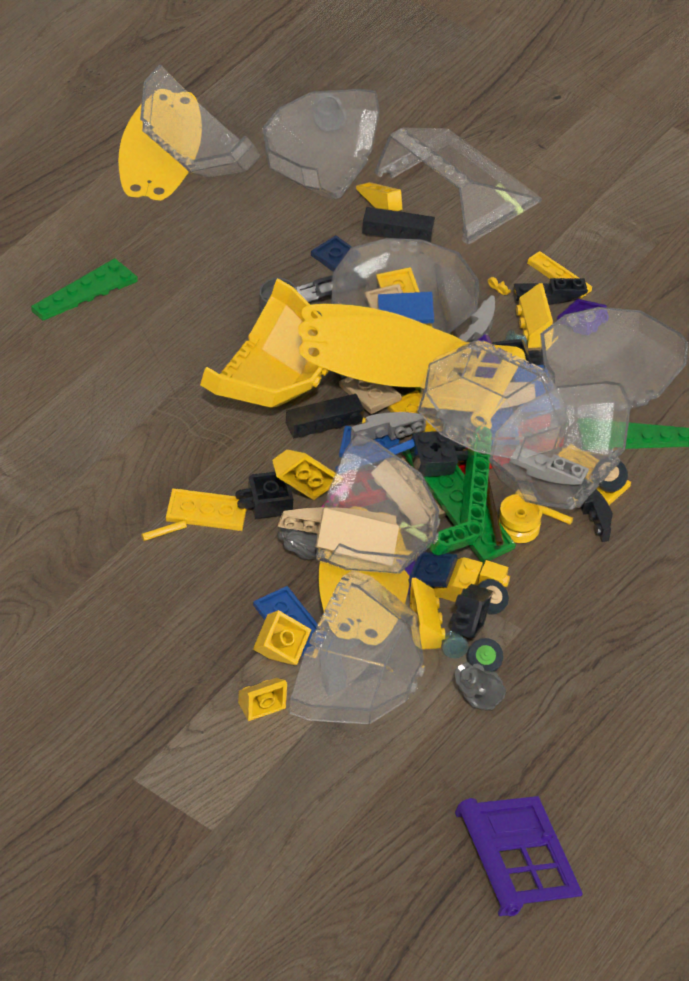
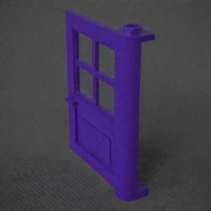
[455,796,583,916]

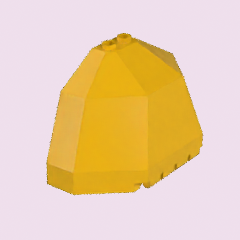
[200,278,329,407]

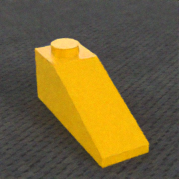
[356,182,403,211]

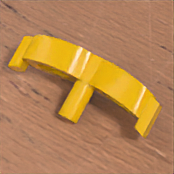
[488,277,511,295]

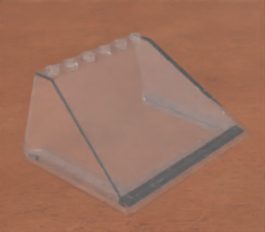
[374,127,542,244]

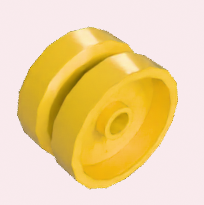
[499,494,543,543]

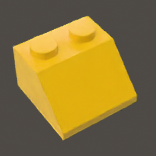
[434,557,483,602]
[253,610,311,665]
[238,678,287,721]

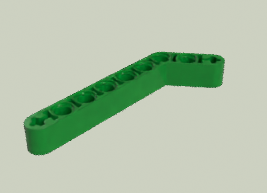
[429,426,492,555]

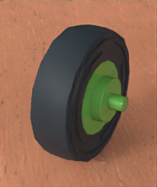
[467,638,503,672]

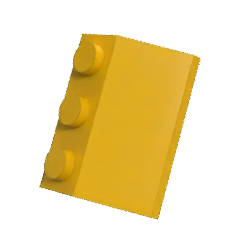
[516,283,553,348]
[272,450,343,500]
[409,578,445,650]

